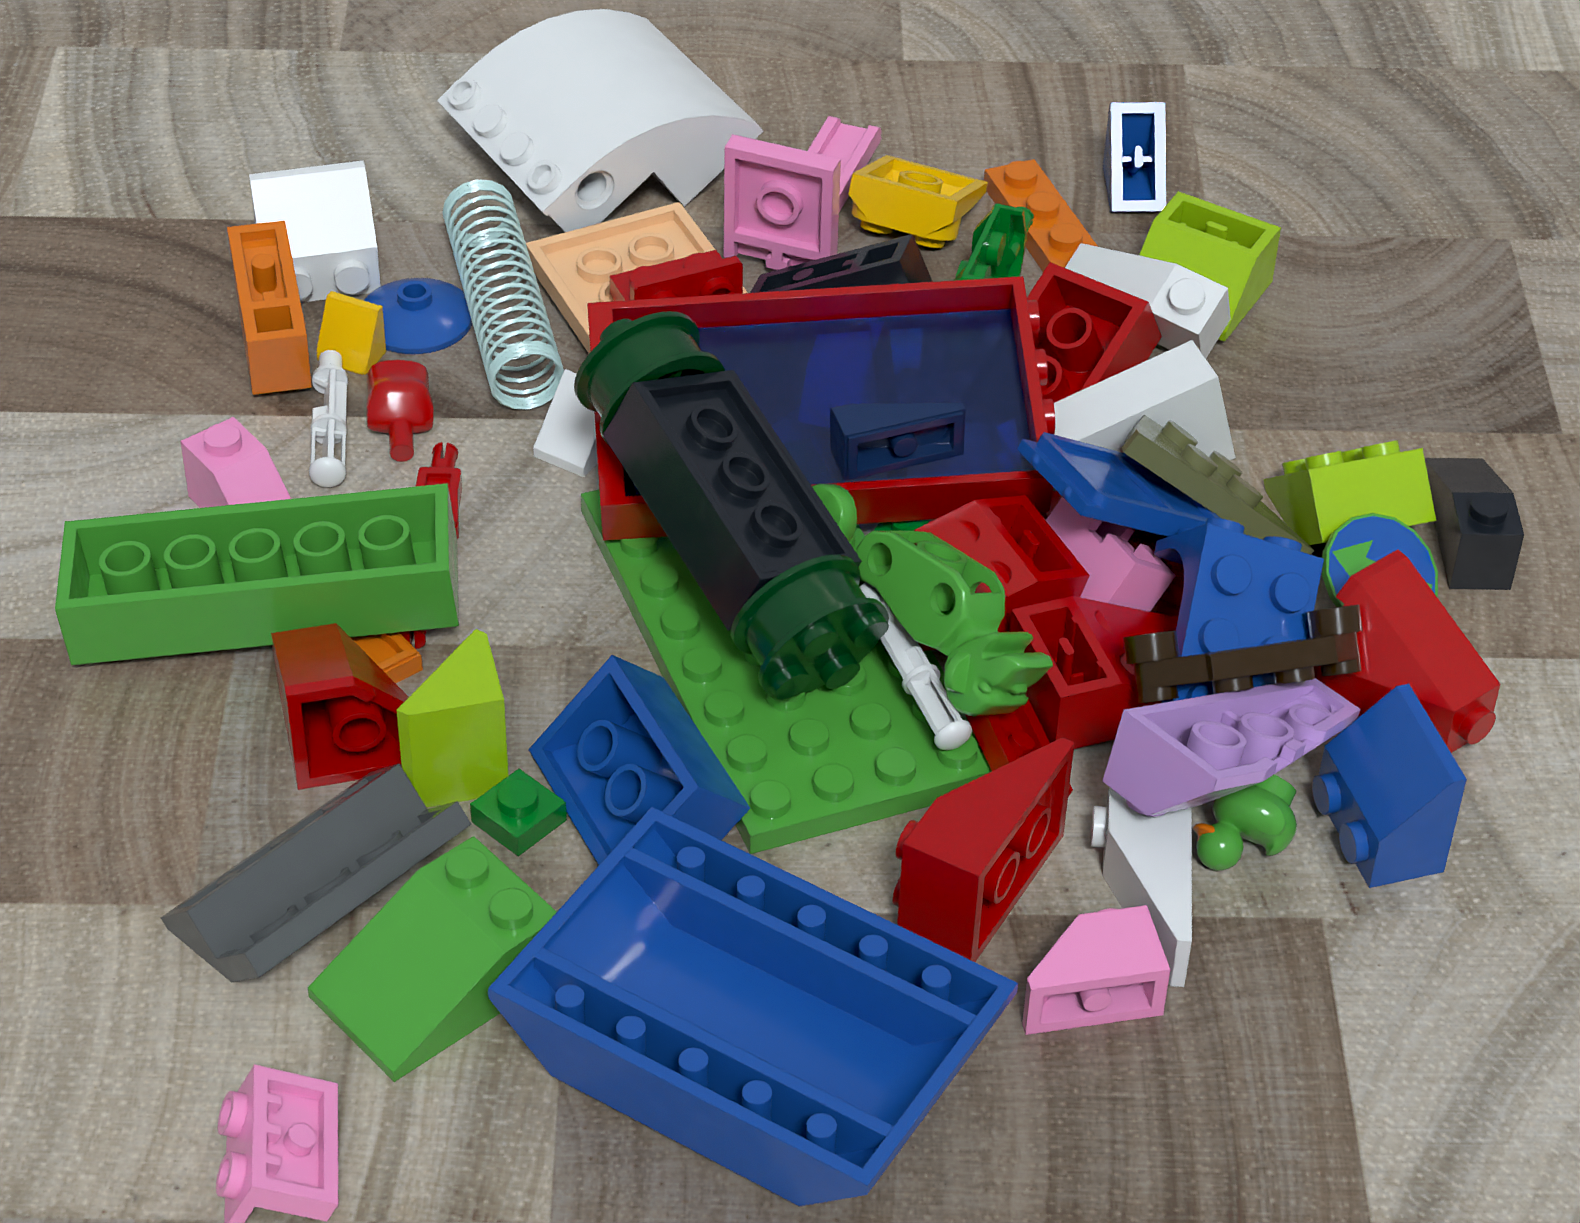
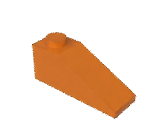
[227,220,312,395]

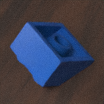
[1312,684,1467,888]

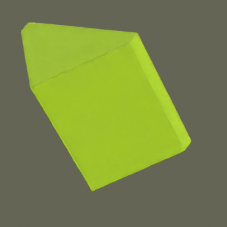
[397,629,509,808]

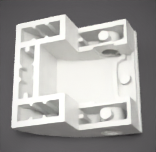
[437,9,763,232]

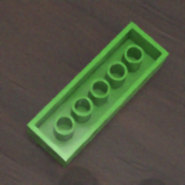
[55,483,459,665]

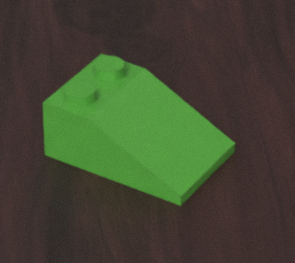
[307,836,557,1082]

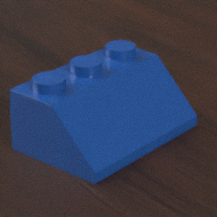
[528,655,750,865]

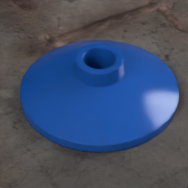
[364,278,472,354]

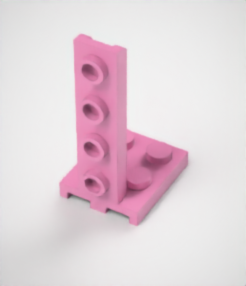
[724,116,881,270]

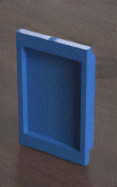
[1017,432,1221,537]

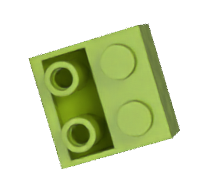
[1139,191,1281,341]
[1263,440,1436,545]

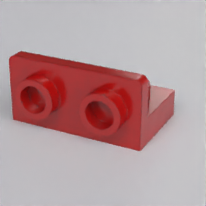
[610,250,743,301]

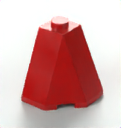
[1309,549,1501,753]
[271,623,409,790]

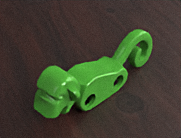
[812,484,1053,717]

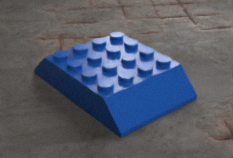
[488,807,1018,1206]

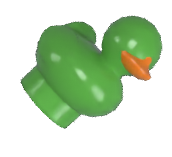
[1193,775,1297,871]

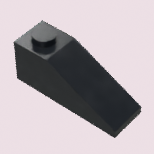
[750,234,933,293]
[1425,458,1524,590]

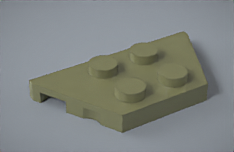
[1121,415,1314,555]

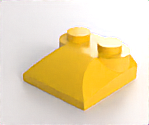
[848,155,988,248]

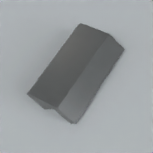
[161,763,471,983]

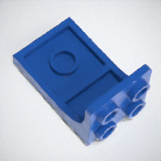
[1154,518,1324,703]

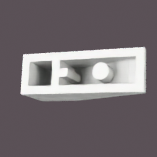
[1065,243,1231,359]
[1091,787,1192,987]

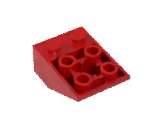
[913,495,1090,651]
[1010,596,1178,749]

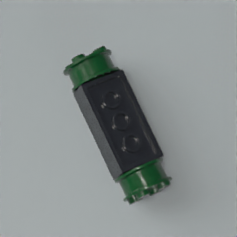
[574,311,889,700]

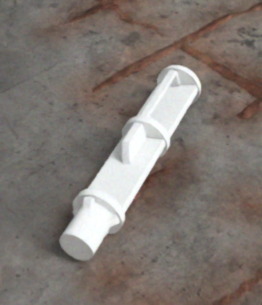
[309,350,348,488]
[860,583,972,750]

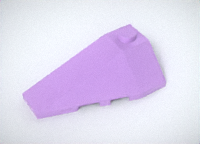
[1102,678,1360,816]

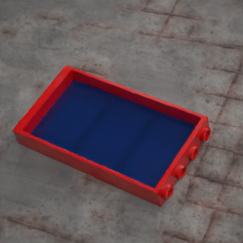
[587,276,1055,541]

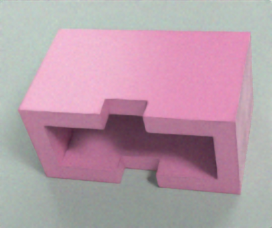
[1046,497,1176,611]

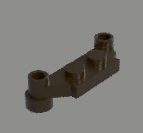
[1123,605,1363,703]

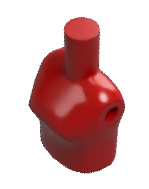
[366,360,434,462]

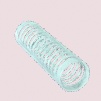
[442,179,564,410]

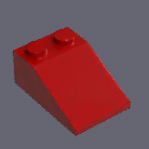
[961,262,1162,425]
[892,737,1075,962]

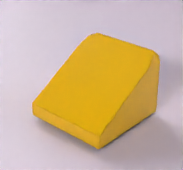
[317,291,386,375]

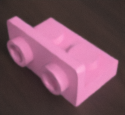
[216,1064,338,1223]

